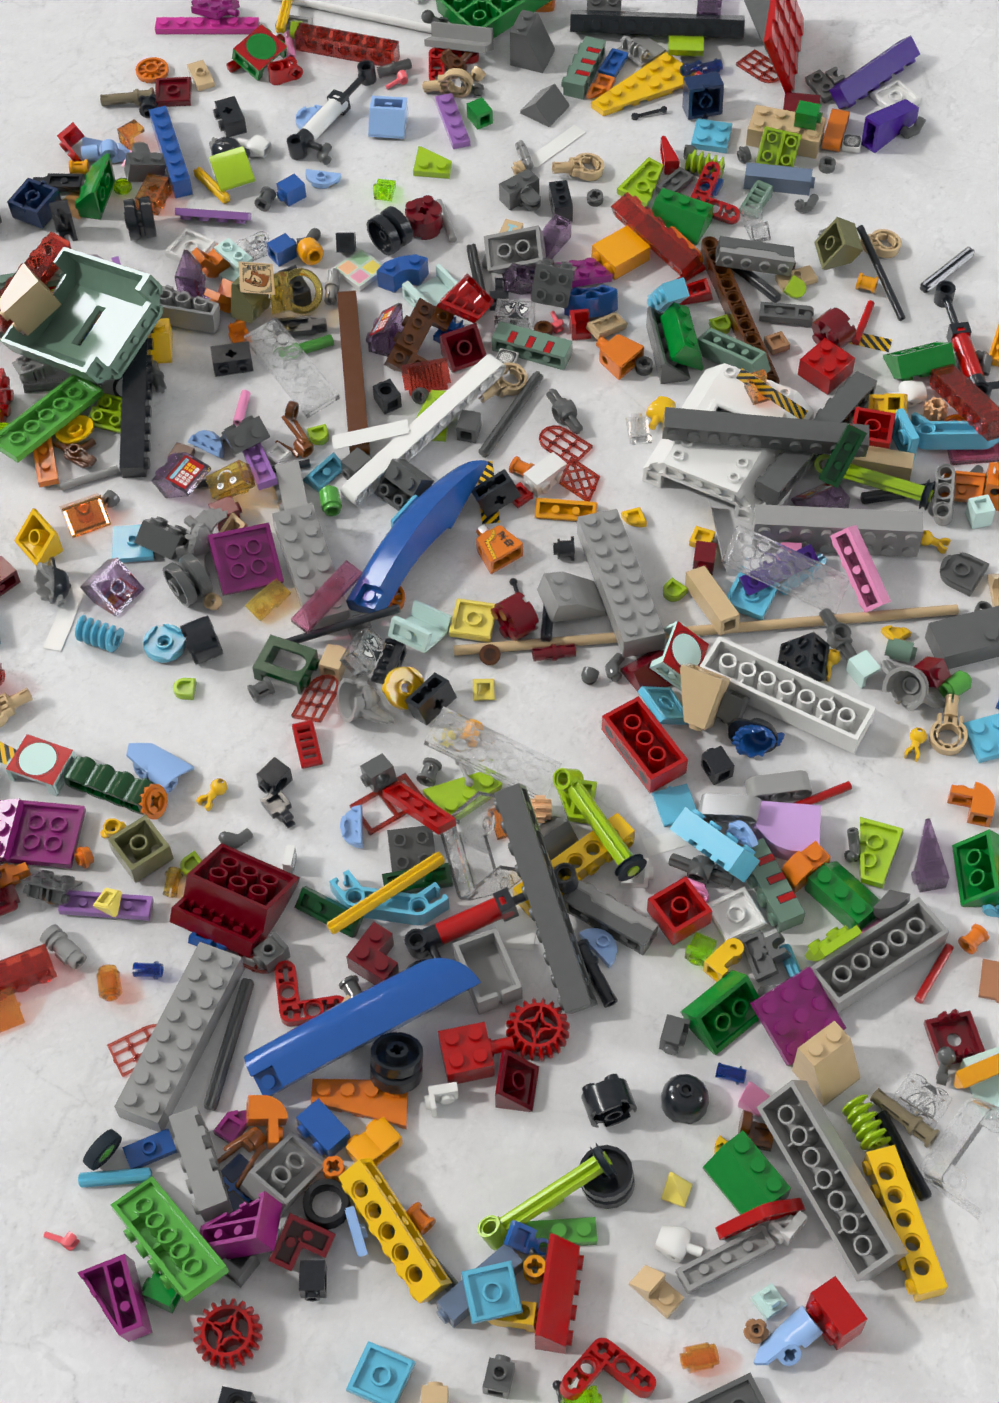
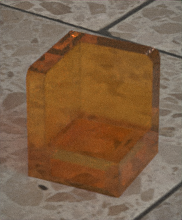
[117,119,145,151]
[744,369,769,405]

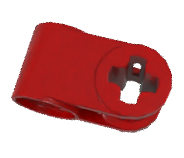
[268,56,303,85]

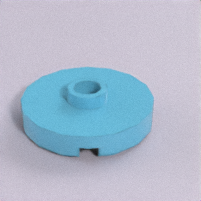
[143,624,186,663]

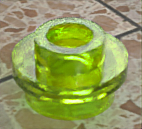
[113,178,132,195]

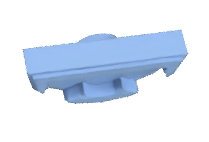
[296,105,322,130]
[305,169,341,189]
[188,430,224,458]
[340,805,363,848]
[725,820,758,847]
[579,928,617,968]
[345,1206,368,1257]

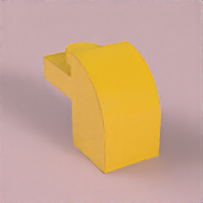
[868,393,908,415]

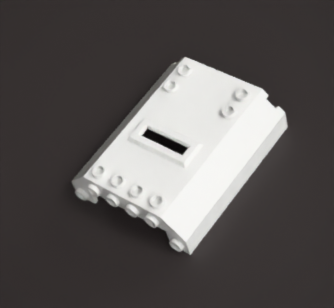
[642,363,814,525]

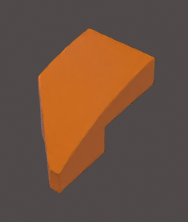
[587,73,615,99]
[228,319,253,345]

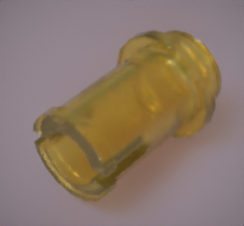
[163,867,183,898]

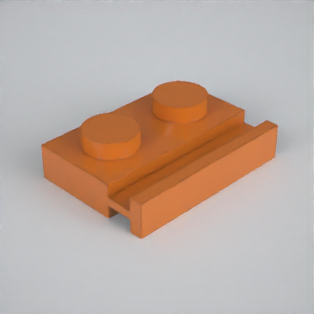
[940,471,986,503]

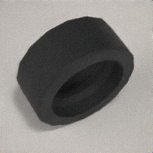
[302,1178,351,1230]

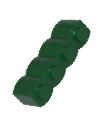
[64,756,154,815]

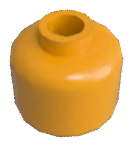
[296,237,324,265]

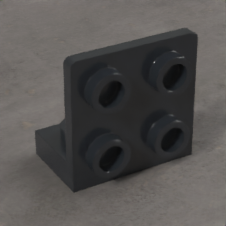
[777,632,830,682]

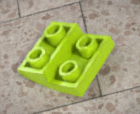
[668,35,704,57]
[755,126,802,167]
[209,146,255,192]
[88,393,122,434]
[804,925,862,961]

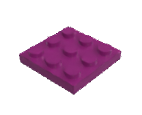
[208,522,284,596]
[5,800,86,869]
[750,967,846,1066]

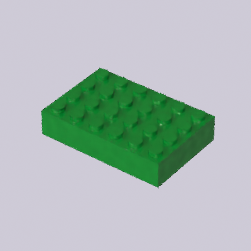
[436,0,552,39]

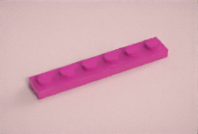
[155,17,260,34]

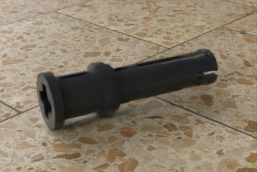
[577,939,618,1008]

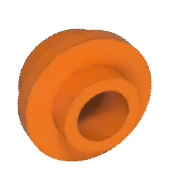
[74,846,94,869]

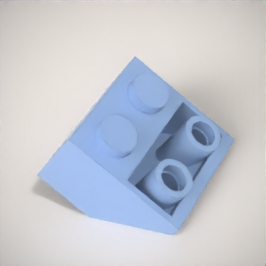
[368,96,408,139]

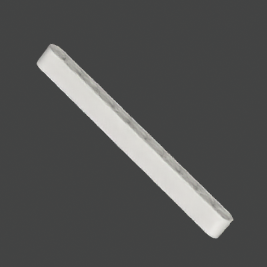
[341,354,506,506]

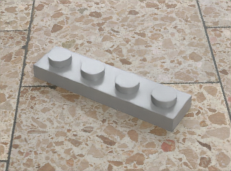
[675,1224,776,1294]

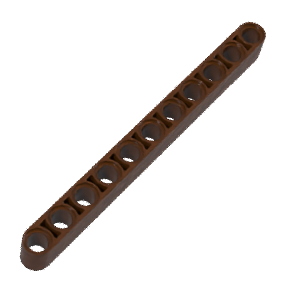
[701,236,780,384]
[337,290,370,455]

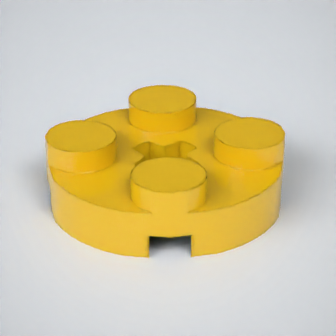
[382,666,424,710]

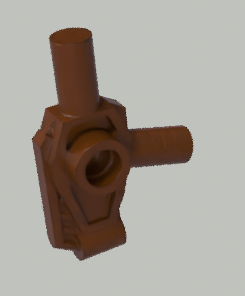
[440,48,473,71]
[53,438,97,468]

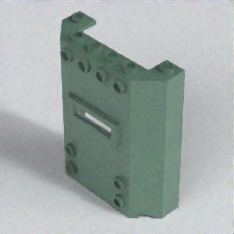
[0,247,163,384]

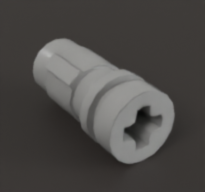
[40,924,87,970]

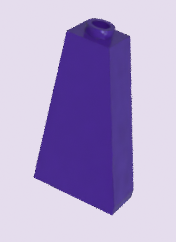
[861,99,919,153]

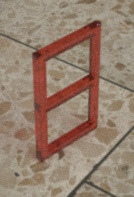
[349,773,424,835]

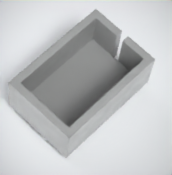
[453,927,523,1015]

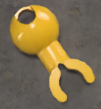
[921,530,951,554]
[826,649,841,681]
[904,727,927,762]
[196,778,228,811]

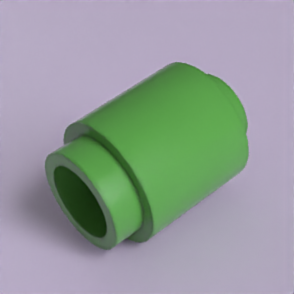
[319,485,342,516]
[938,670,972,699]

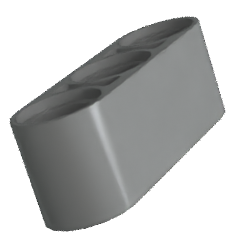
[933,463,956,526]
[745,770,812,802]
[698,793,762,824]

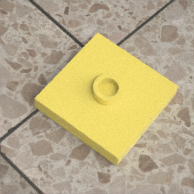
[449,598,496,642]

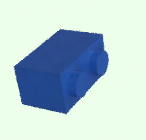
[296,1098,351,1157]

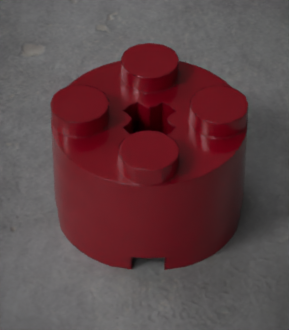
[405,195,443,240]
[812,307,856,349]
[491,592,539,641]

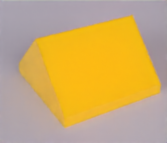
[14,508,63,566]

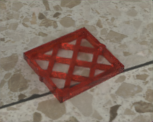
[559,457,600,502]

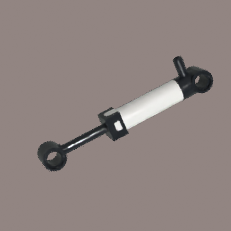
[287,60,377,160]

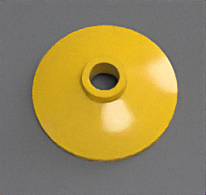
[55,415,94,444]

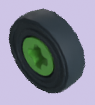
[83,1129,122,1171]

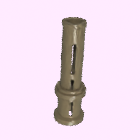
[100,87,155,106]
[870,1088,940,1149]

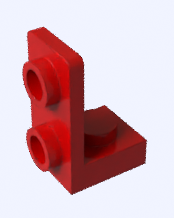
[57,122,85,162]

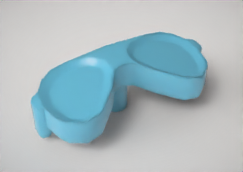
[982,904,999,918]

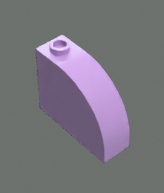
[751,801,821,861]

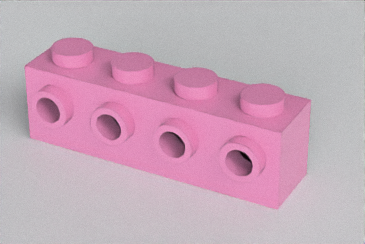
[830,525,891,613]

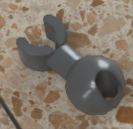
[421,10,448,24]
[936,1046,956,1086]

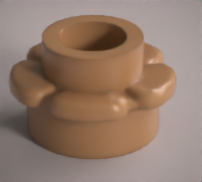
[743,1318,769,1344]

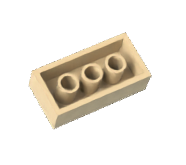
[746,105,826,159]

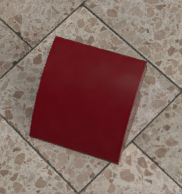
[169,843,300,958]

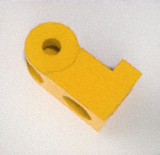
[703,938,744,982]
[488,1301,539,1333]

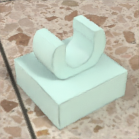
[751,1283,787,1321]

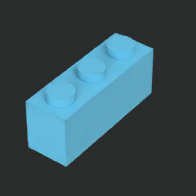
[647,277,690,312]

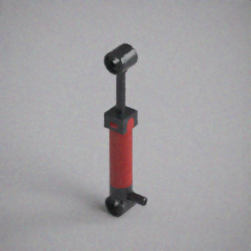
[934,281,999,409]
[404,863,579,959]

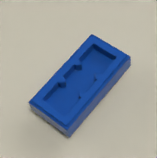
[122,1128,177,1169]

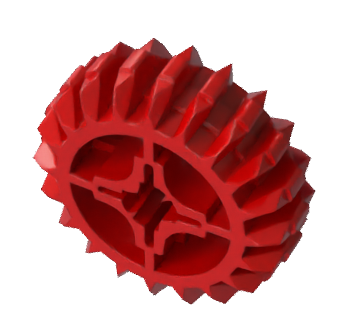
[506,998,570,1062]
[193,1298,263,1370]

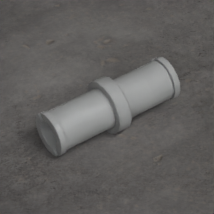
[324,268,340,305]

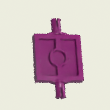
[191,0,240,20]

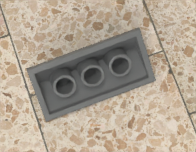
[646,306,691,384]

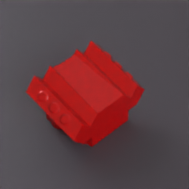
[436,273,494,323]

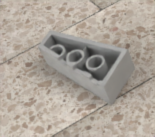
[158,281,221,333]

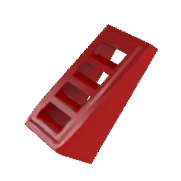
[660,136,680,175]
[680,278,713,305]
[292,720,323,769]

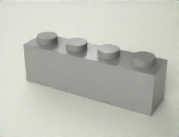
[274,460,308,511]

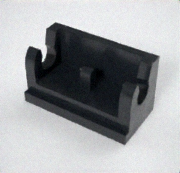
[49,199,78,242]
[371,638,407,684]

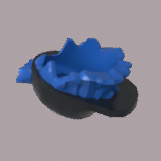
[727,718,785,758]

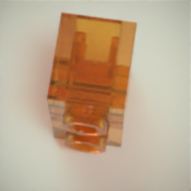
[135,173,172,216]

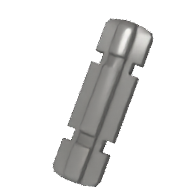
[515,140,534,169]

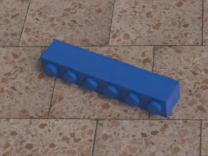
[149,106,193,198]

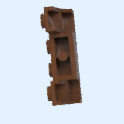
[384,298,454,380]

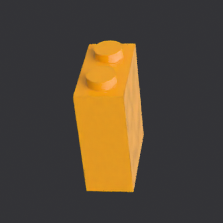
[591,225,651,280]

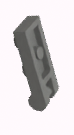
[759,302,814,328]

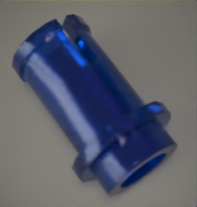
[699,58,723,74]
[680,60,703,77]
[132,961,164,980]
[715,1062,747,1085]

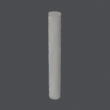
[436,199,457,243]
[59,465,120,491]

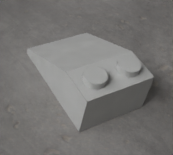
[484,225,546,273]
[537,571,607,622]
[239,1131,325,1216]

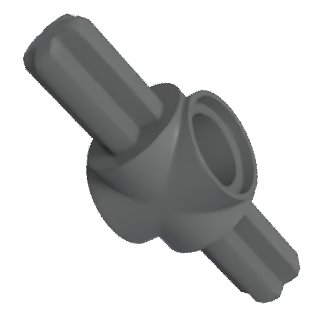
[546,388,583,434]
[819,608,857,663]
[668,853,734,888]

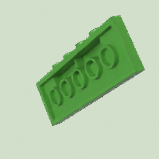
[0,375,104,463]
[110,1176,229,1303]

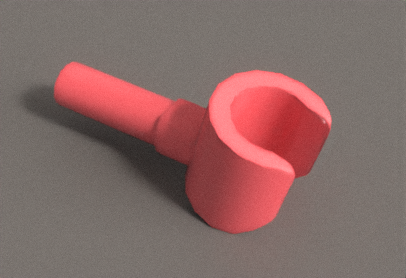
[386,70,408,90]
[550,311,564,334]
[44,1231,80,1251]

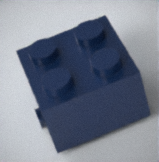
[682,72,724,120]
[7,178,62,229]

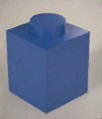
[276,174,307,207]
[267,233,297,267]

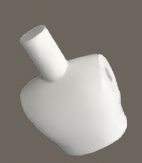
[237,135,272,158]
[891,381,927,407]
[655,1225,704,1262]

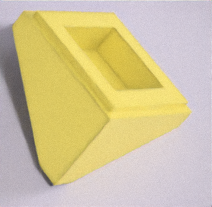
[473,679,495,701]
[93,888,122,918]
[661,1172,693,1208]

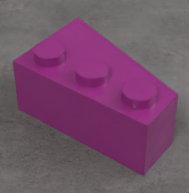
[200,1191,283,1260]
[77,1254,153,1342]

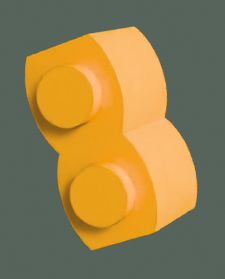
[346,1117,403,1166]

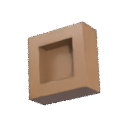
[764,331,790,355]

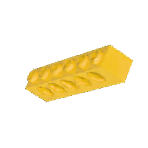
[513,812,635,917]
[862,1145,948,1302]
[338,1158,452,1304]

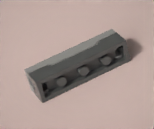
[716,236,795,276]
[565,880,658,955]

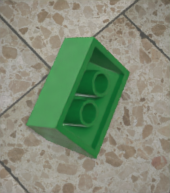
[75,154,116,220]
[646,188,714,245]
[660,302,704,371]
[883,341,956,382]
[952,829,999,907]
[805,861,880,930]
[680,970,759,1055]
[703,1131,791,1215]

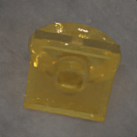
[270,268,323,315]

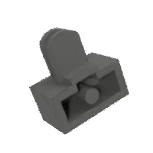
[124,142,166,182]
[499,168,541,211]

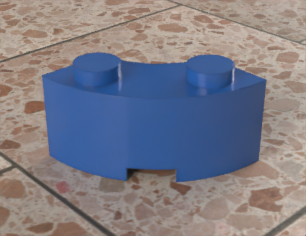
[377,254,429,293]
[564,285,618,318]

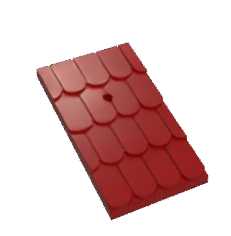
[744,0,804,92]

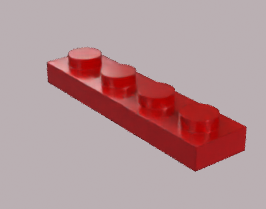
[383,781,456,835]

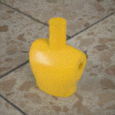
[646,396,676,430]

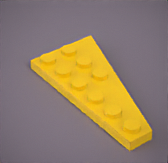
[591,52,695,116]

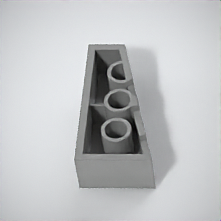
[168,1106,233,1222]

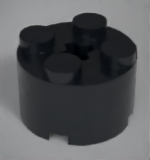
[180,615,223,665]
[581,1074,637,1128]

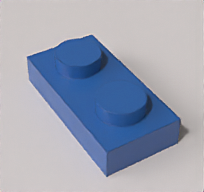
[598,48,628,78]

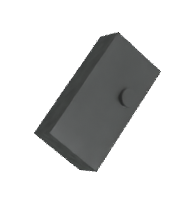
[925,606,999,669]

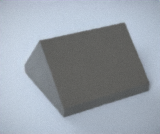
[520,84,569,127]
[539,816,579,860]

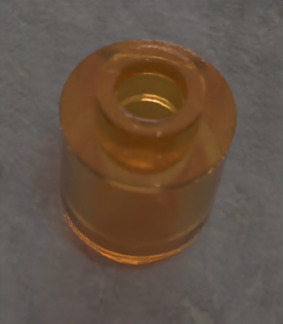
[96,964,122,1001]
[679,1342,719,1374]

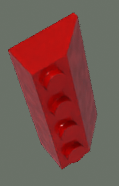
[535,1233,584,1354]

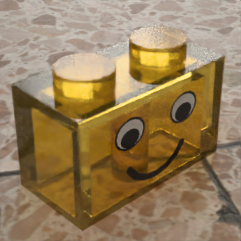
[205,460,256,500]

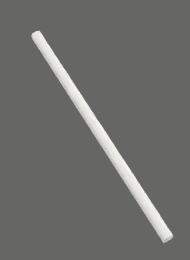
[277,0,431,33]

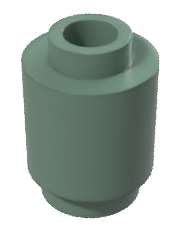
[884,638,917,663]

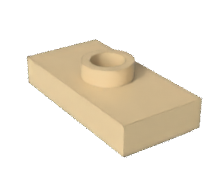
[187,60,215,91]
[775,265,818,292]
[586,312,628,340]

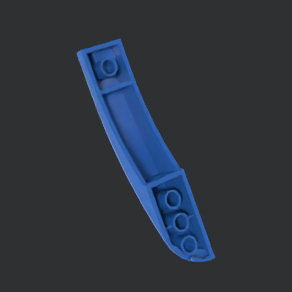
[346,460,488,614]
[244,958,481,1096]

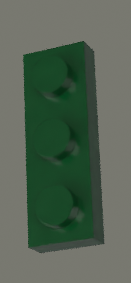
[819,423,867,488]
[382,862,453,894]
[294,886,364,938]

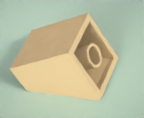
[0,264,62,336]
[680,663,731,732]
[792,1021,860,1106]

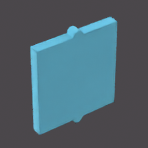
[652,784,697,827]

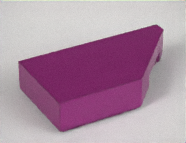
[213,1110,249,1144]

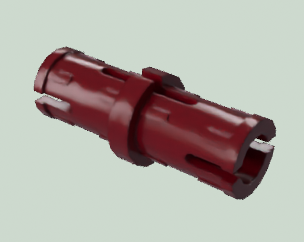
[532,643,576,662]

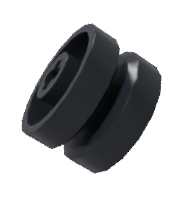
[123,196,157,241]
[366,206,413,256]
[370,1032,423,1094]
[580,1145,635,1209]

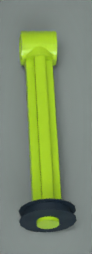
[814,454,935,510]
[553,768,647,881]
[477,1143,616,1250]

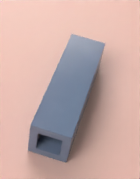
[743,162,815,196]
[436,1245,523,1328]

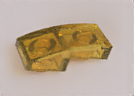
[245,578,291,621]

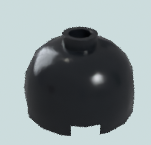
[661,1074,709,1124]

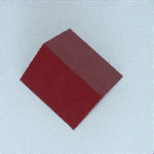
[440,323,486,373]
[620,650,672,692]
[495,1049,539,1112]

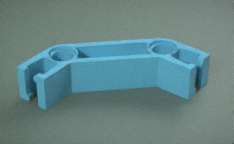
[911,411,999,450]
[329,869,450,926]

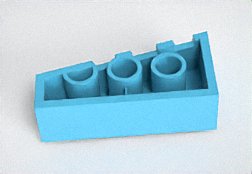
[670,807,760,883]

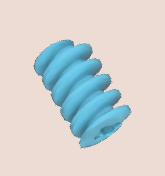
[75,615,124,652]

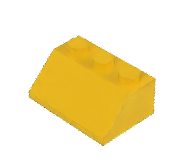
[150,318,173,364]

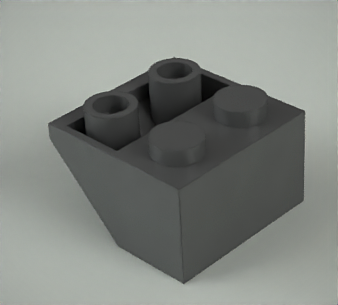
[374,459,434,511]
[134,516,189,560]

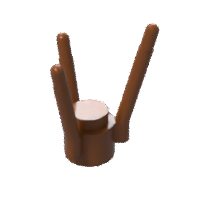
[275,415,314,458]
[218,1126,266,1188]

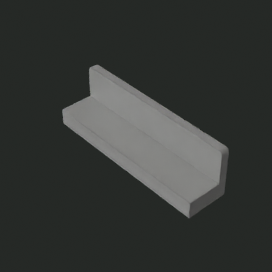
[424,21,494,53]

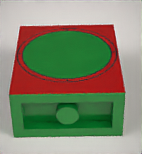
[232,24,287,81]

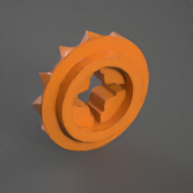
[139,784,168,820]

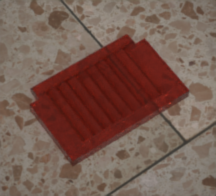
[400,357,451,396]

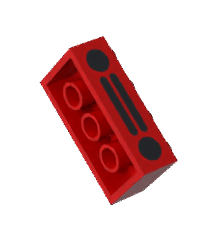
[601,696,688,793]

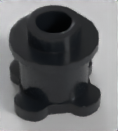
[138,94,158,118]
[553,536,575,561]

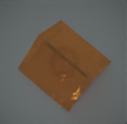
[59,493,111,538]

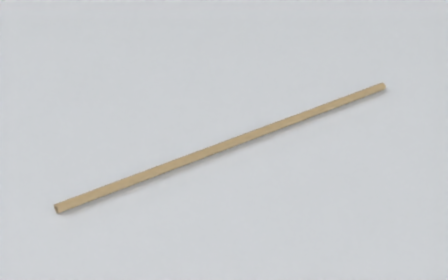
[453,604,959,656]

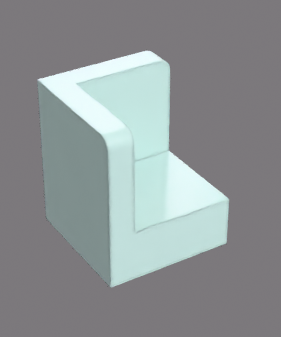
[965,495,995,529]
[846,650,881,688]

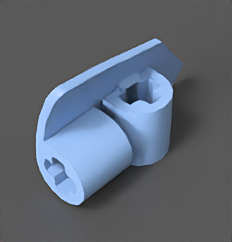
[81,137,130,163]
[126,743,194,794]
[754,1305,823,1366]

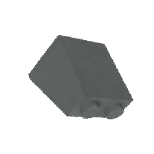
[510,10,555,73]

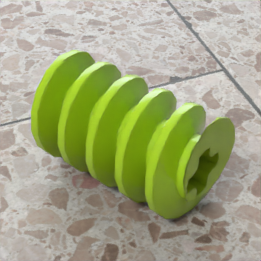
[685,149,725,178]
[842,1094,891,1151]

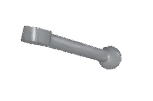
[455,757,474,787]

